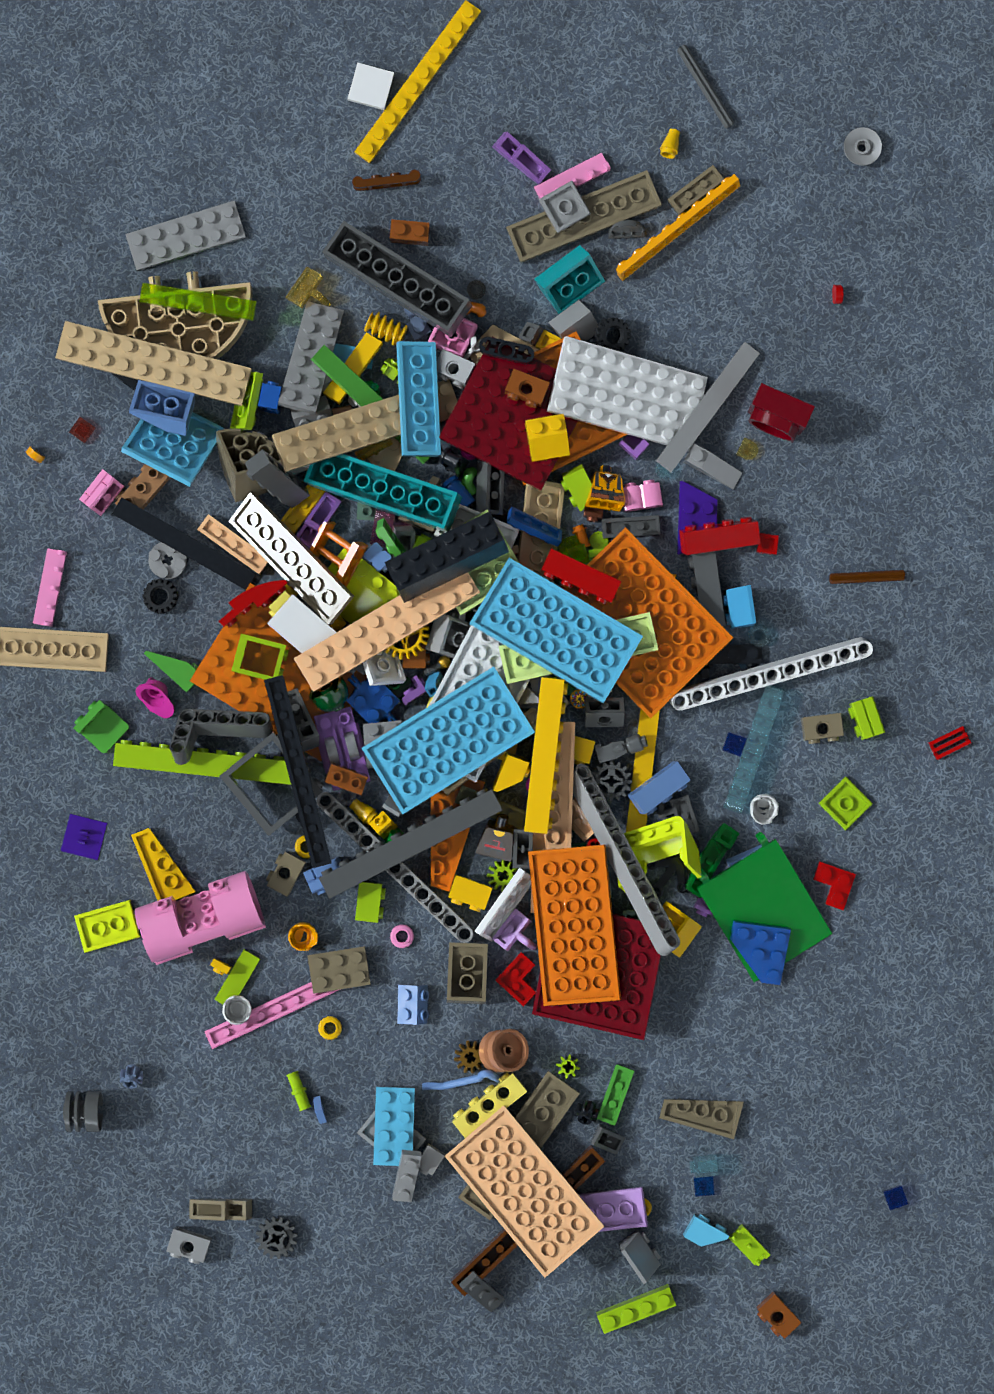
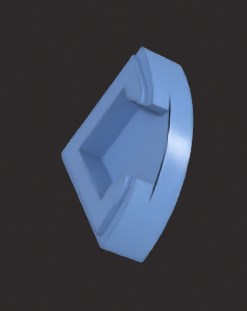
[313,1096,327,1124]

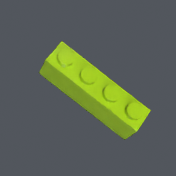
[596,1284,676,1334]

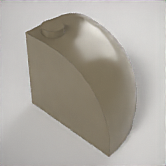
[216,429,282,502]

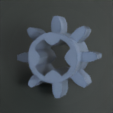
[119,1064,144,1089]

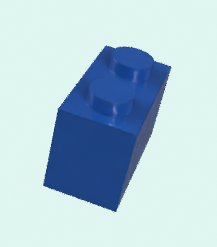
[258,381,282,415]

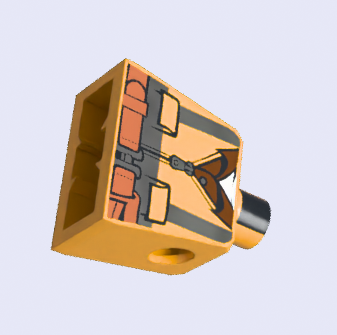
[585,465,625,512]

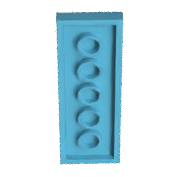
[396,341,441,457]

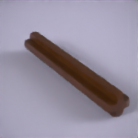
[829,570,905,584]

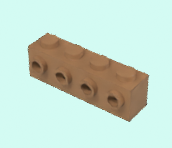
[115,464,171,510]

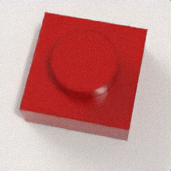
[756,533,779,555]

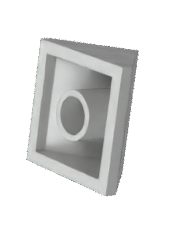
[548,300,598,342]

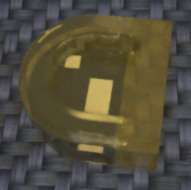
[736,437,758,460]

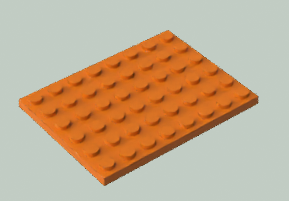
[563,527,733,719]
[190,583,367,761]

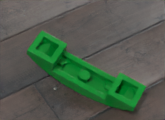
[685,823,740,899]

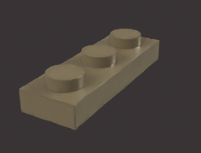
[667,165,724,215]

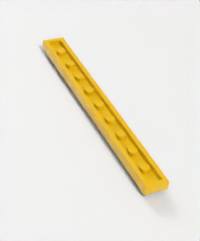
[354,0,481,164]

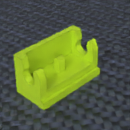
[728,1224,770,1266]

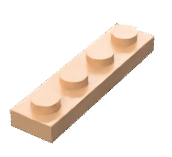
[197,514,268,575]

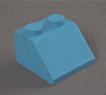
[722,585,756,629]

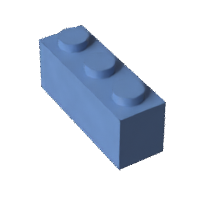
[628,761,690,815]

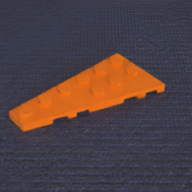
[430,779,485,892]

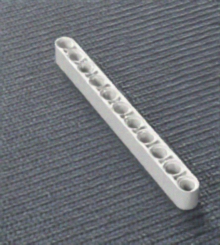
[669,637,873,710]

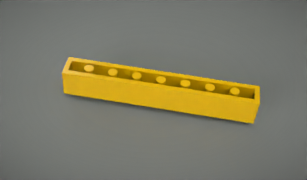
[524,676,568,834]

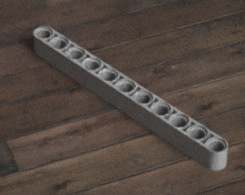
[573,764,680,956]
[316,792,473,943]

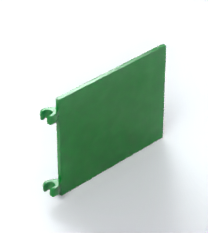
[697,832,832,982]

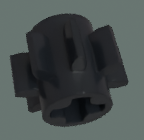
[574,1100,599,1125]

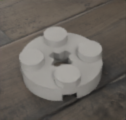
[148,542,187,579]

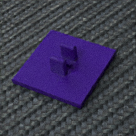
[61,814,107,860]

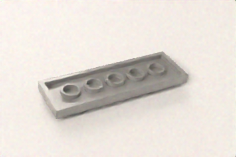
[125,201,246,271]
[278,301,344,415]

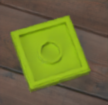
[818,776,873,831]

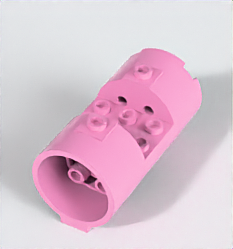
[135,871,266,965]

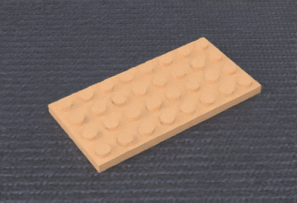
[445,1106,605,1278]

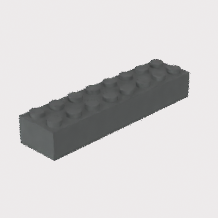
[322,221,472,337]

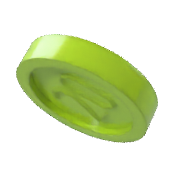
[589,531,609,549]

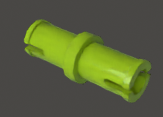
[286,1071,311,1111]

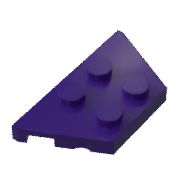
[677,481,717,555]

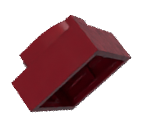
[747,383,815,443]

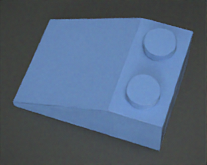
[129,380,195,436]

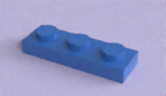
[507,507,562,547]

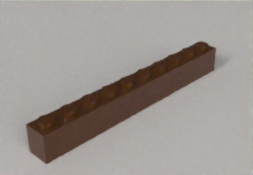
[451,1145,605,1296]

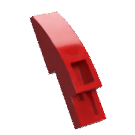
[219,580,288,628]

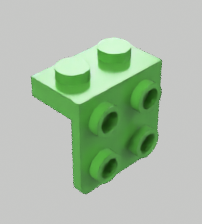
[73,700,129,753]

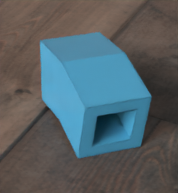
[425,672,444,697]

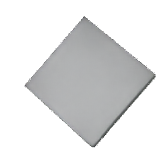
[539,181,591,233]

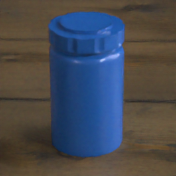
[441,475,476,507]

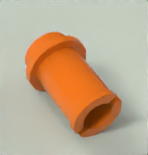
[572,524,591,550]

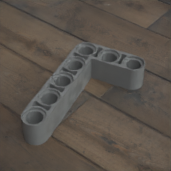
[170,709,273,765]

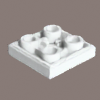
[348,63,394,110]

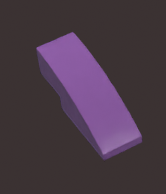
[492,132,551,184]
[296,491,342,550]

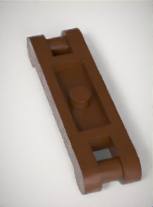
[352,170,421,191]

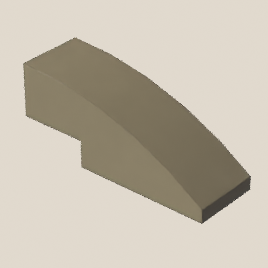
[189,1199,252,1221]

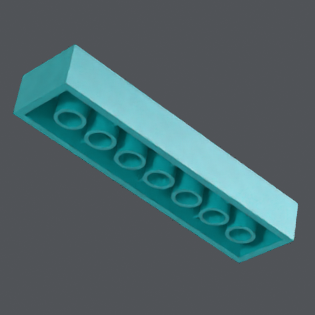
[304,454,462,532]

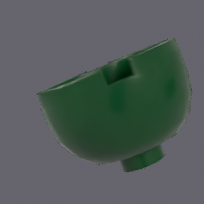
[309,676,349,712]

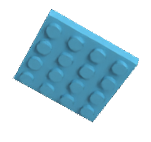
[121,413,225,487]

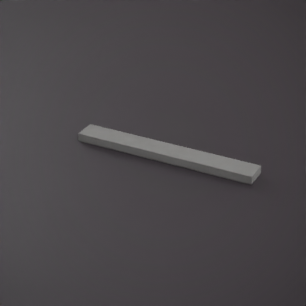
[656,342,760,473]

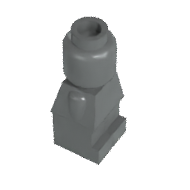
[595,734,648,763]

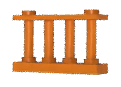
[290,522,368,590]

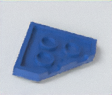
[730,920,791,985]

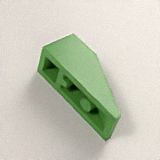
[144,651,198,693]

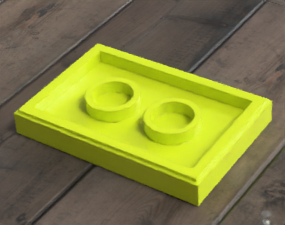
[74,900,141,953]

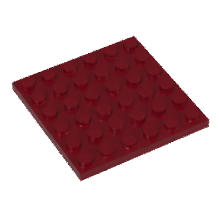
[439,336,578,491]
[532,914,662,1040]

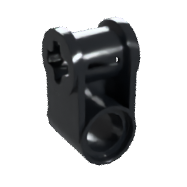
[439,448,469,478]

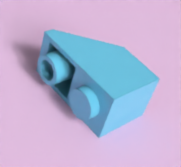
[683,1214,729,1247]

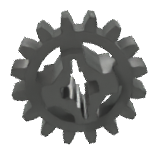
[592,761,632,802]
[255,1216,298,1259]

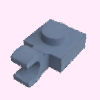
[404,308,431,341]

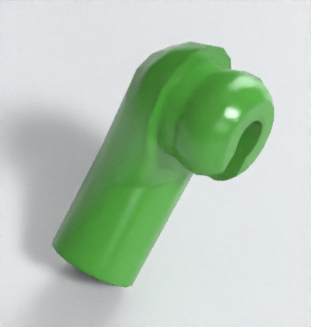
[462,467,477,495]

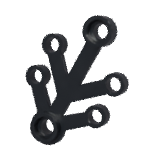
[647,836,700,899]

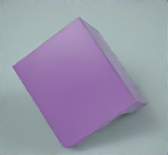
[619,435,649,460]

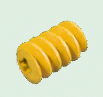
[364,312,408,346]

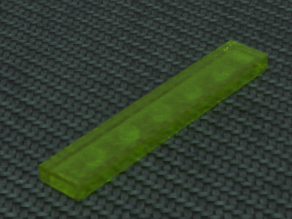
[139,283,257,321]

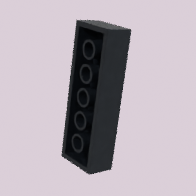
[385,511,509,603]

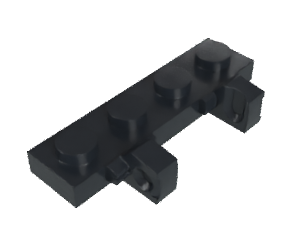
[701,644,762,679]

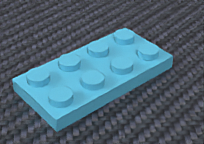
[373,1086,415,1166]

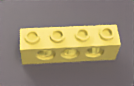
[452,1072,527,1138]

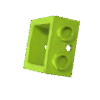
[231,634,289,680]

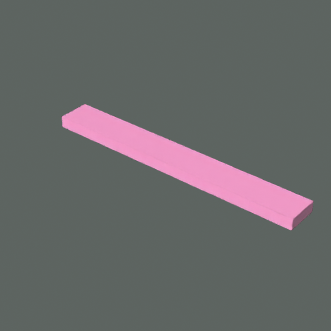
[205,982,341,1049]

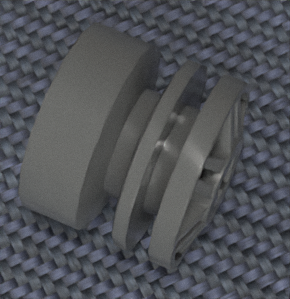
[63,1091,103,1132]

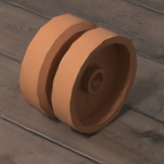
[479,1029,529,1073]

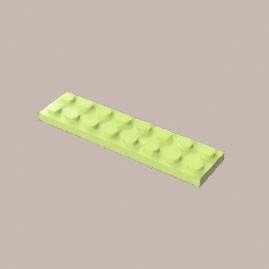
[498,612,658,684]

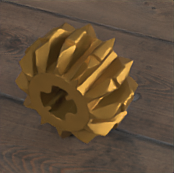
[454,1040,482,1074]

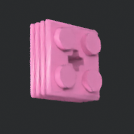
[428,318,478,358]

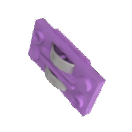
[314,707,370,791]

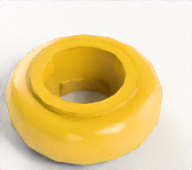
[295,835,310,859]
[318,1016,342,1040]

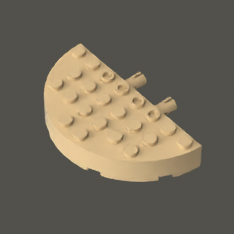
[98,271,253,359]

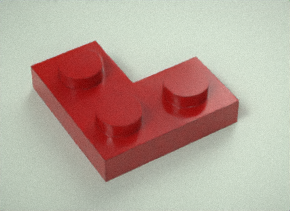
[813,861,856,911]
[495,952,536,1007]

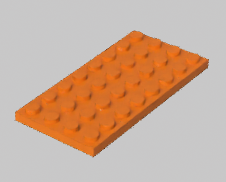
[528,844,621,1006]

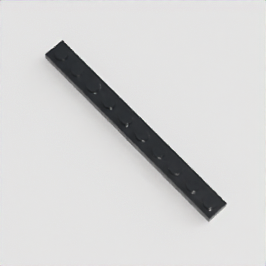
[264,675,332,868]

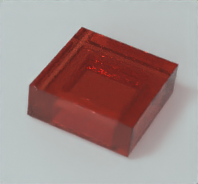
[69,417,96,443]

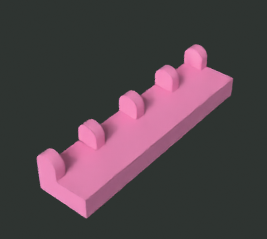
[534,153,610,199]
[33,548,67,627]

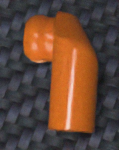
[467,302,487,317]

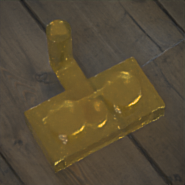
[285,267,331,308]

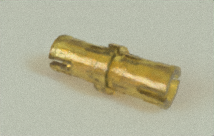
[354,439,394,461]

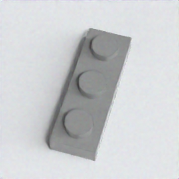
[392,1150,422,1202]

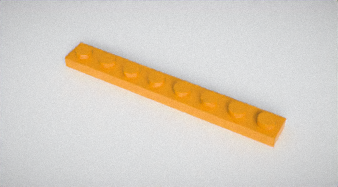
[616,174,740,281]

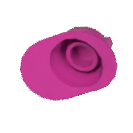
[135,677,174,718]

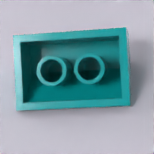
[534,245,605,314]

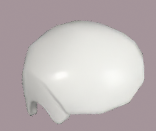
[750,793,779,825]
[222,995,252,1025]

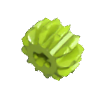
[487,860,518,892]

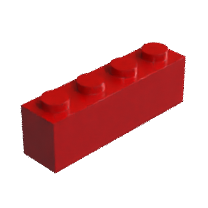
[679,517,760,555]
[541,548,622,605]

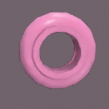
[390,924,414,948]

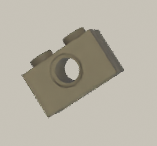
[801,713,844,744]
[266,852,306,897]

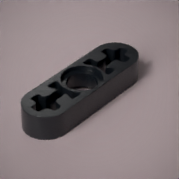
[479,337,534,365]

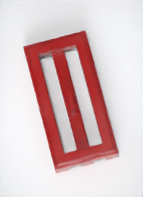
[928,726,971,760]

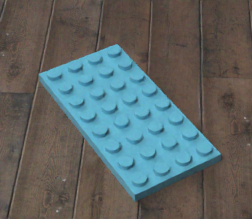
[469,557,643,703]
[362,667,535,815]

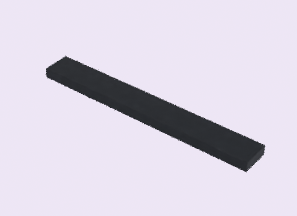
[112,497,256,590]

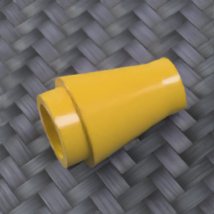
[660,129,680,159]
[349,798,378,826]

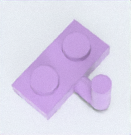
[492,908,537,951]

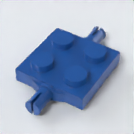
[347,674,400,723]

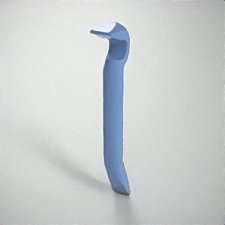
[422,1070,499,1090]

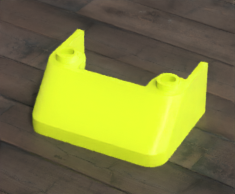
[617,816,702,892]

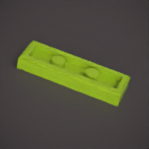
[214,949,260,1004]

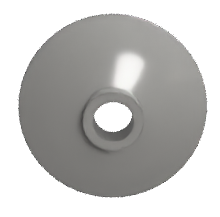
[844,127,882,166]

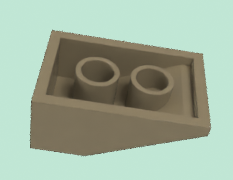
[447,942,488,1004]

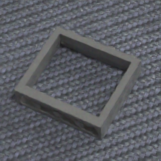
[219,731,324,836]

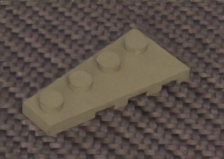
[659,1099,744,1139]

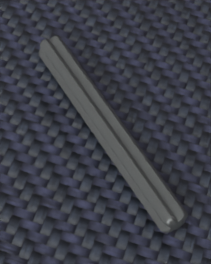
[678,45,734,128]

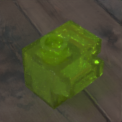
[557,535,590,564]

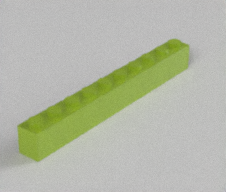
[113,740,308,785]

